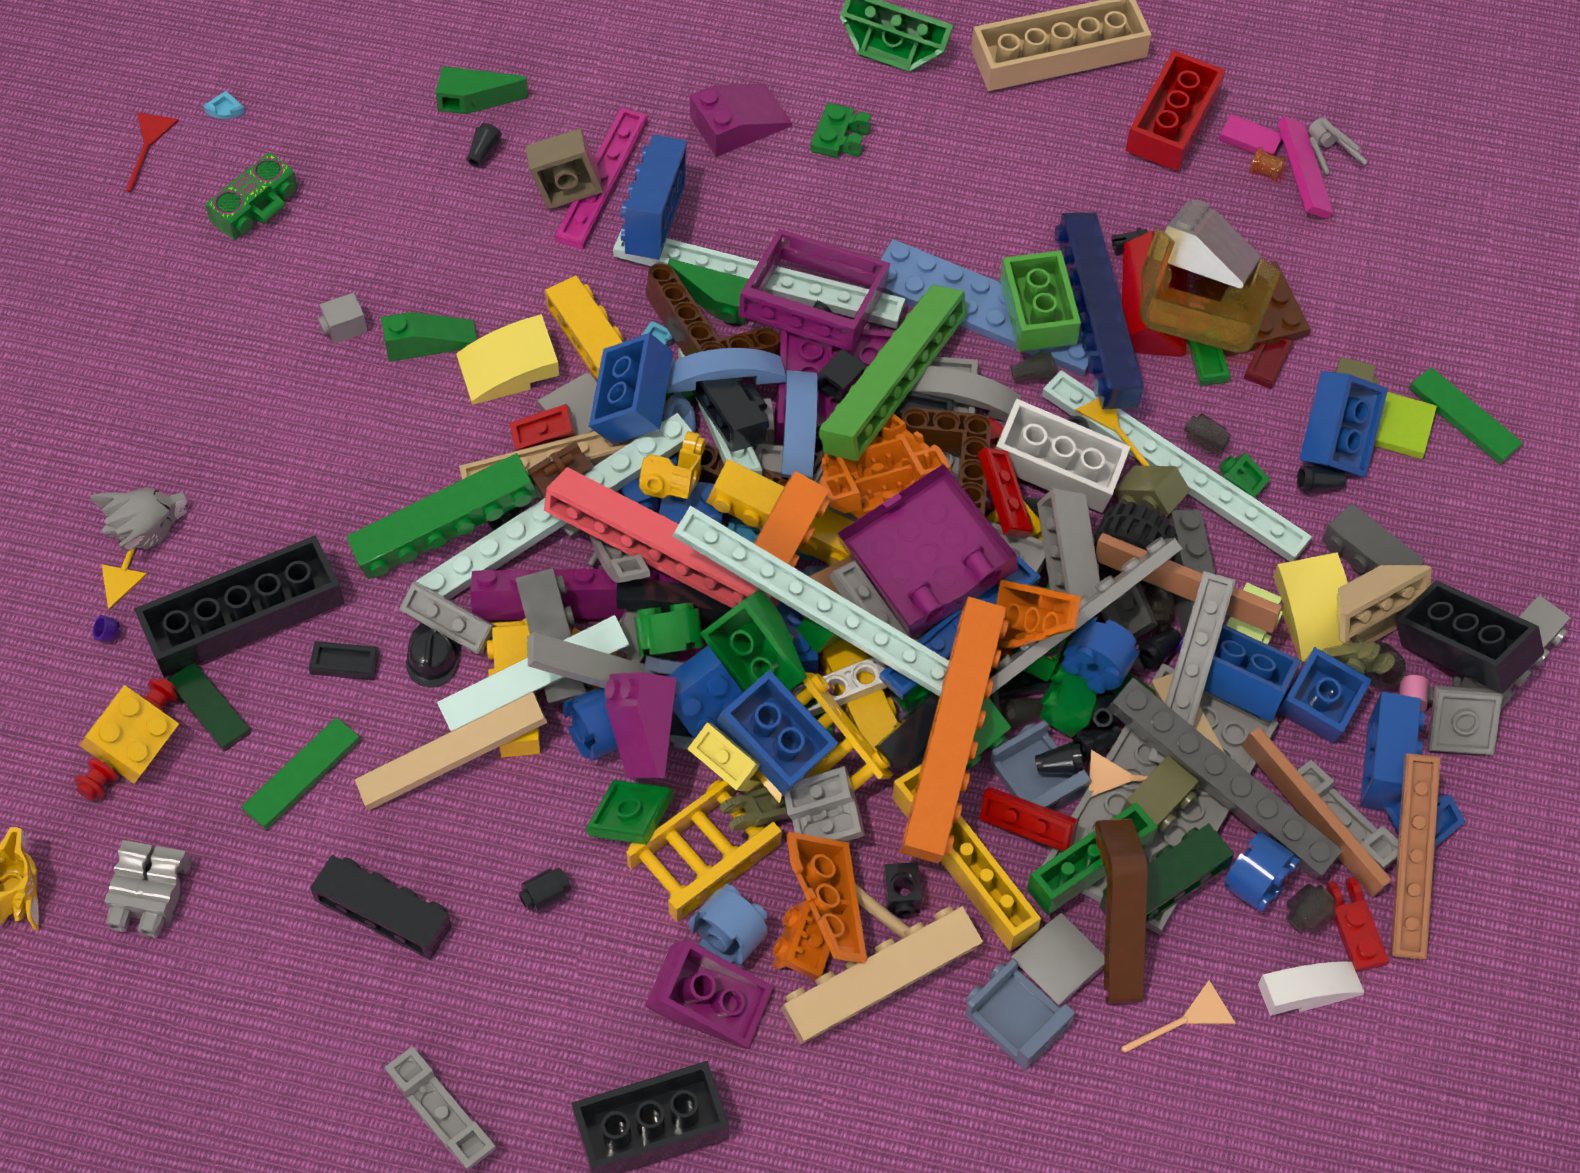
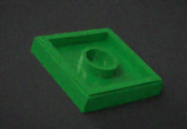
[586,780,674,845]

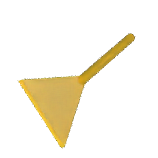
[1075,390,1150,466]

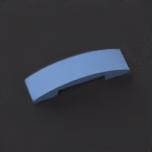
[666,348,787,393]
[781,370,817,480]

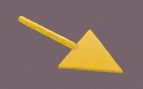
[102,547,147,610]

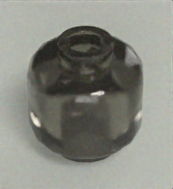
[1363,642,1406,690]
[1286,884,1337,934]

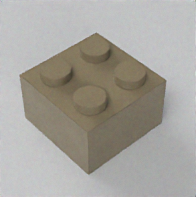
[525,128,603,210]

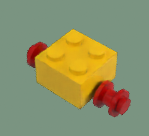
[74,678,179,801]

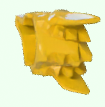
[0,827,39,930]

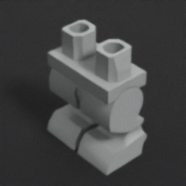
[104,840,192,938]

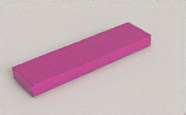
[1278,116,1333,219]

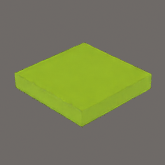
[1374,392,1437,459]

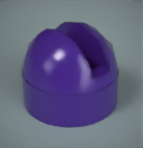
[93,615,121,642]

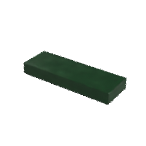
[167,663,251,752]

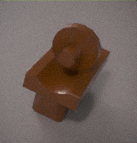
[527,441,592,498]

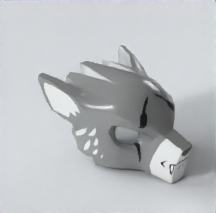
[90,488,187,551]

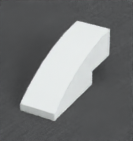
[1258,962,1364,1016]

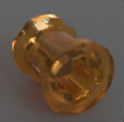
[1249,147,1286,181]

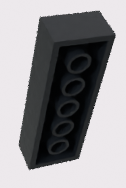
[134,535,345,678]

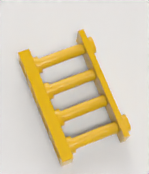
[795,672,893,792]
[626,779,782,923]

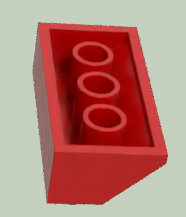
[1120,230,1188,357]

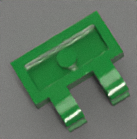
[810,102,871,158]

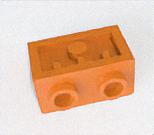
[772,900,830,981]

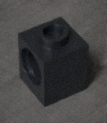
[883,862,922,917]

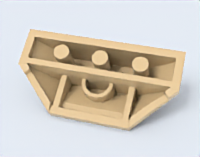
[1337,565,1432,645]

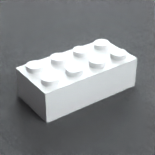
[995,399,1131,513]

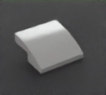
[784,766,865,842]
[1011,913,1104,1007]

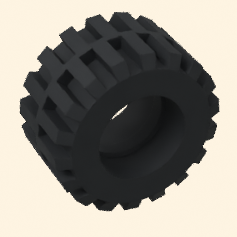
[1093,502,1178,585]

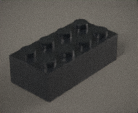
[1395,580,1544,694]
[571,1061,729,1173]

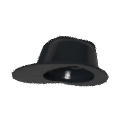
[406,623,460,688]

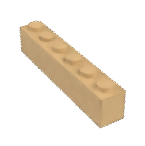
[781,906,983,1045]

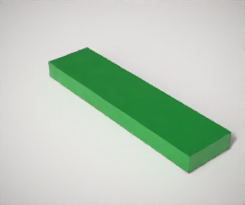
[1409,367,1523,465]
[241,717,361,831]

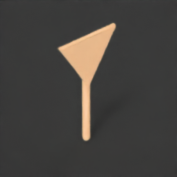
[1089,750,1201,797]
[1122,980,1236,1052]

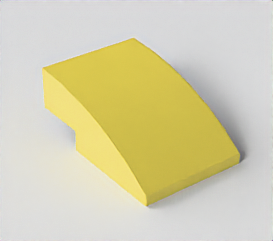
[456,314,559,405]
[1273,552,1348,664]

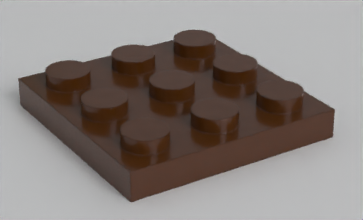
[1193,261,1311,356]

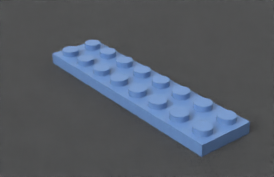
[867,239,1108,377]

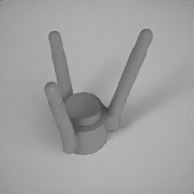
[1308,117,1368,175]

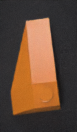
[996,580,1081,649]
[787,832,867,964]

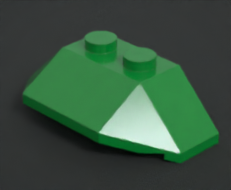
[840,0,954,72]

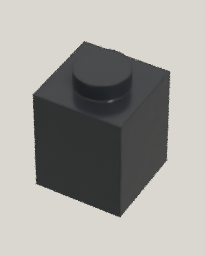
[817,349,866,404]

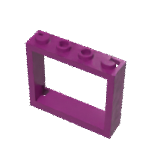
[738,229,890,351]

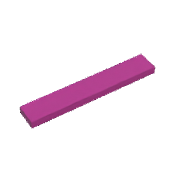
[555,107,648,250]

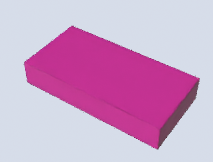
[1219,114,1282,161]

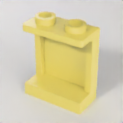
[688,722,765,792]

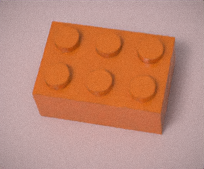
[754,471,831,567]

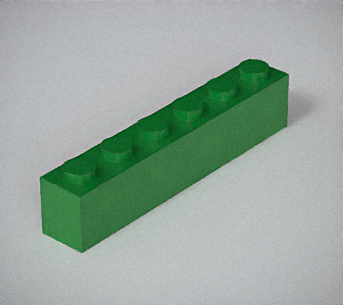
[346,453,539,579]

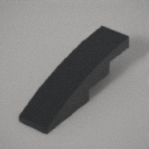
[616,579,732,627]
[875,691,940,772]

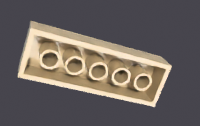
[971,0,1152,91]

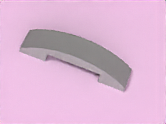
[910,366,1021,421]
[589,534,650,583]
[1297,760,1398,870]
[384,1046,496,1171]

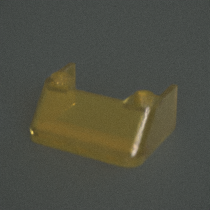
[1140,228,1281,353]

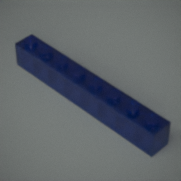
[1054,212,1144,410]

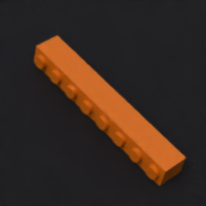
[899,596,1009,864]

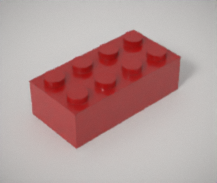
[1125,50,1226,171]

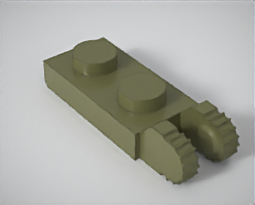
[1322,642,1395,674]
[719,787,790,832]

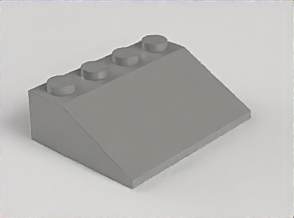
[1156,199,1261,289]

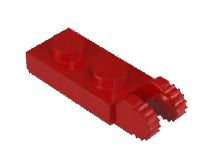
[1326,877,1389,972]

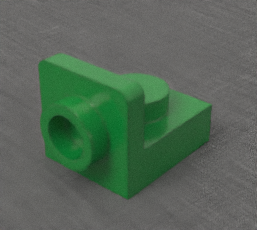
[1218,452,1270,498]

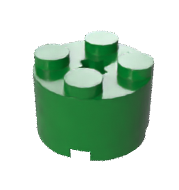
[634,602,704,657]

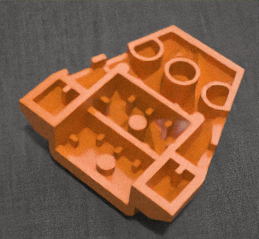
[821,414,951,519]

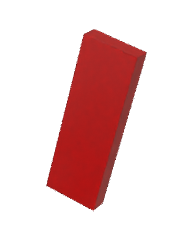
[978,447,1034,538]
[979,786,1079,851]

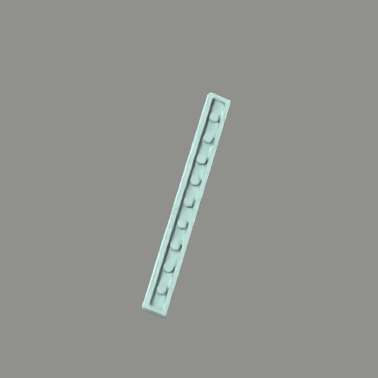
[613,229,905,329]
[1042,370,1312,562]
[415,413,693,599]
[672,506,949,696]

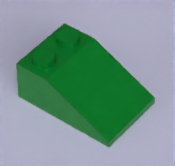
[700,589,807,692]

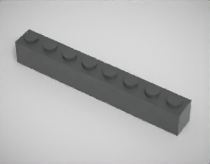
[1106,678,1342,879]

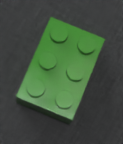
[1000,250,1081,352]

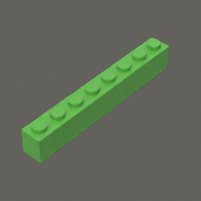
[819,285,967,461]

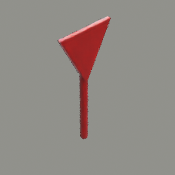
[126,112,179,192]

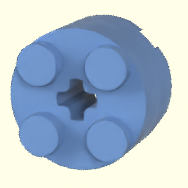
[689,884,768,966]

